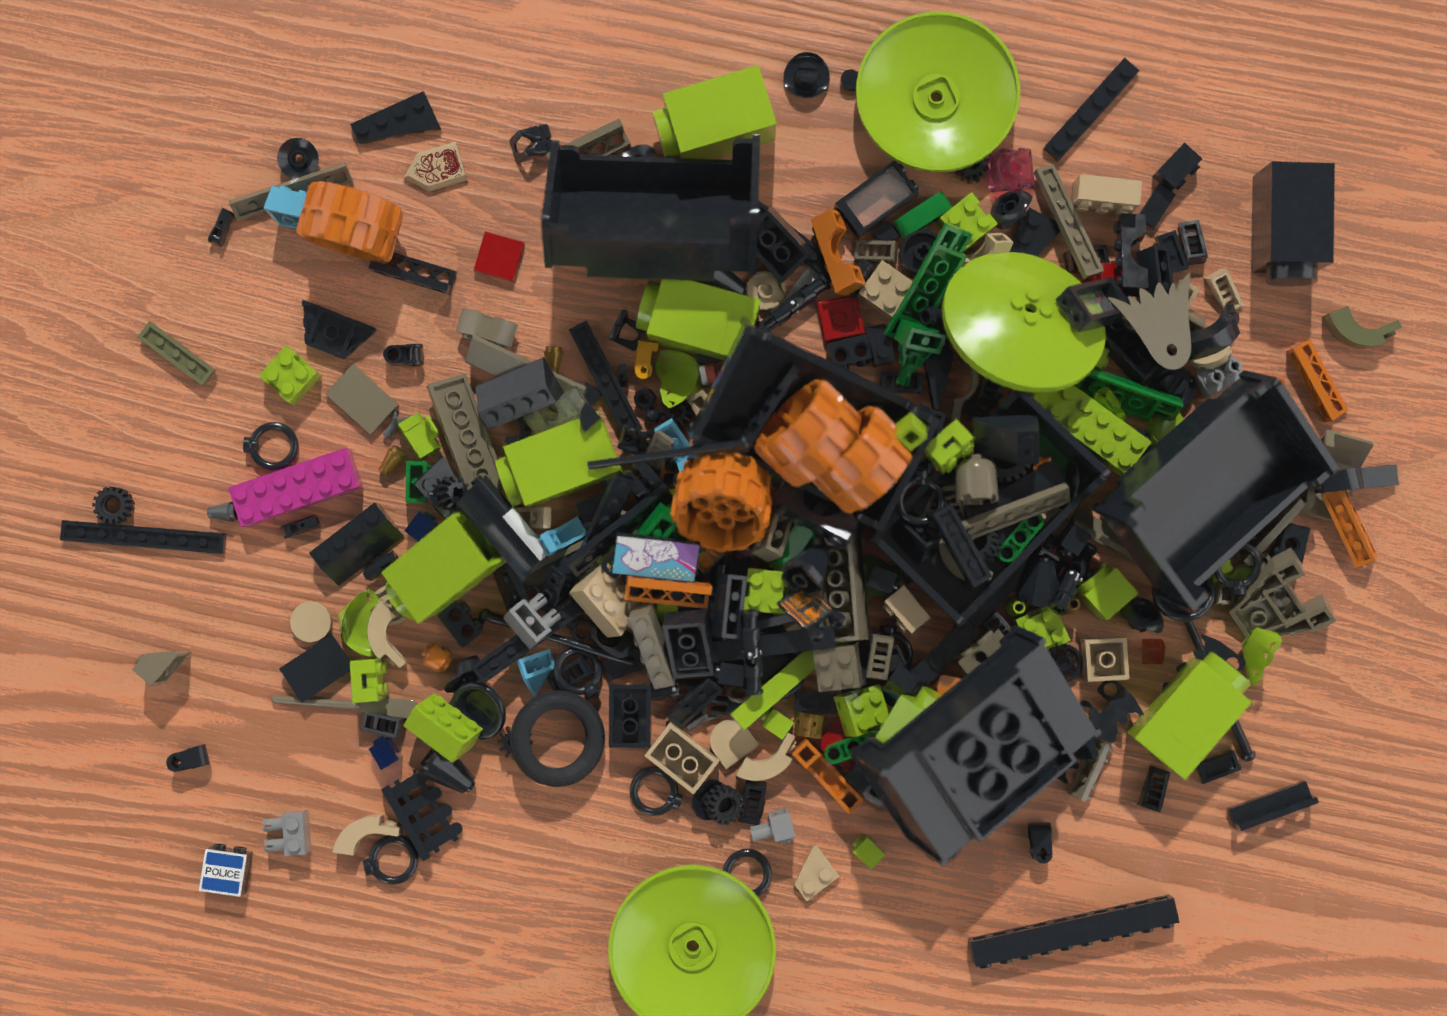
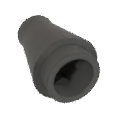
[207,502,238,522]

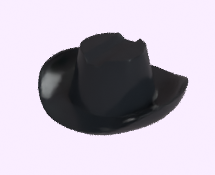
[784,52,830,98]
[990,190,1032,230]
[1149,366,1196,406]
[1119,597,1164,633]

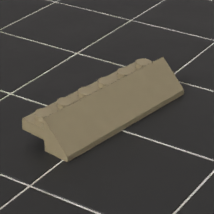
[465,335,587,413]

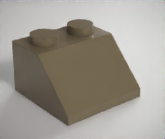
[132,650,191,686]

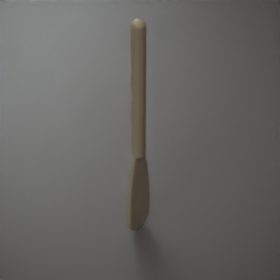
[271,695,418,719]

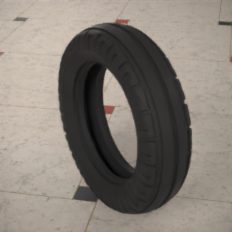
[510,691,605,787]

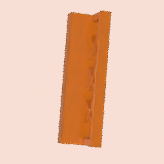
[1287,339,1348,423]
[1321,490,1377,568]
[624,576,712,609]

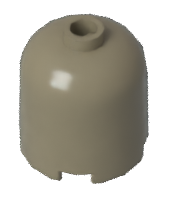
[956,454,998,505]

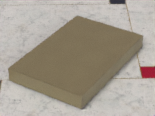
[326,364,399,435]

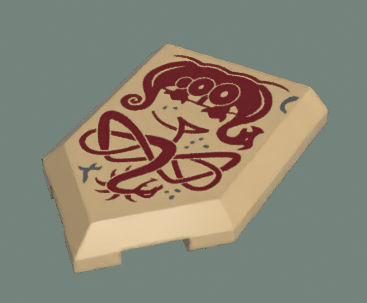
[404,142,468,192]

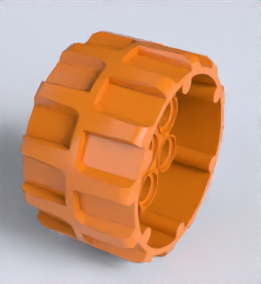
[296,181,403,263]
[754,380,862,487]
[812,406,914,513]
[671,452,774,552]

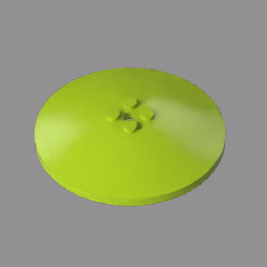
[856,11,1020,173]
[942,252,1106,393]
[608,864,776,1016]

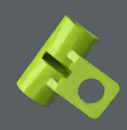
[398,413,442,461]

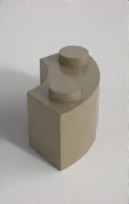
[456,308,518,348]

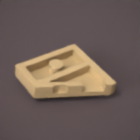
[794,843,840,901]

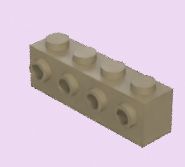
[752,479,803,562]
[627,603,676,689]

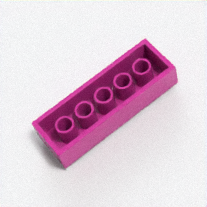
[228,448,364,528]

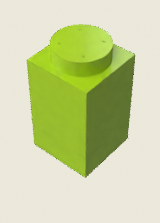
[652,65,777,159]
[636,279,761,361]
[495,411,623,508]
[381,511,506,624]
[1127,652,1252,780]

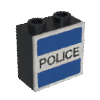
[199,843,253,897]

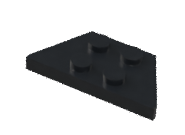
[302,300,377,360]

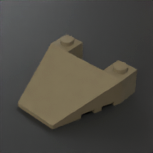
[1229,548,1336,637]

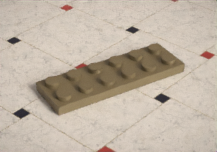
[426,373,504,491]

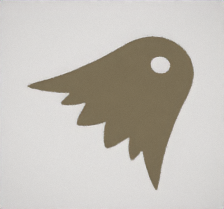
[1108,272,1191,370]

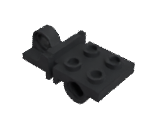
[840,634,907,693]

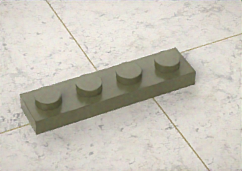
[137,321,217,386]

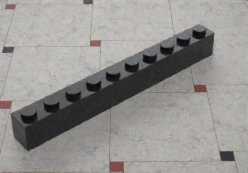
[968,894,1180,969]

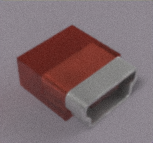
[699,361,724,386]

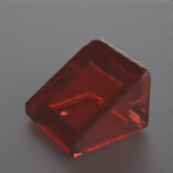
[1142,639,1166,664]

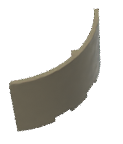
[1299,429,1373,522]

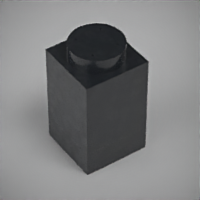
[1251,161,1335,286]

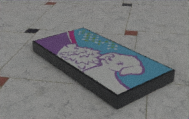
[611,532,701,583]

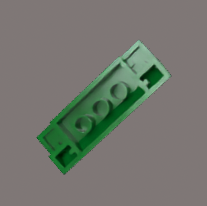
[884,222,973,338]
[1074,367,1184,421]

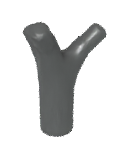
[383,411,411,439]
[686,707,719,731]

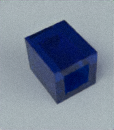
[404,511,439,542]
[369,736,403,770]

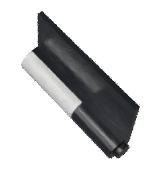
[457,475,548,581]

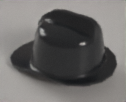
[590,622,635,658]
[444,655,480,693]

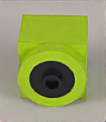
[1077,562,1138,621]

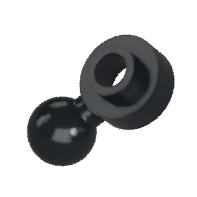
[634,388,660,424]

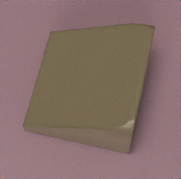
[1188,309,1206,331]

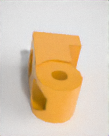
[635,341,660,381]

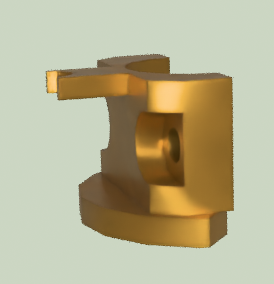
[794,712,826,739]

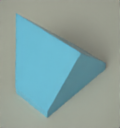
[516,649,555,698]

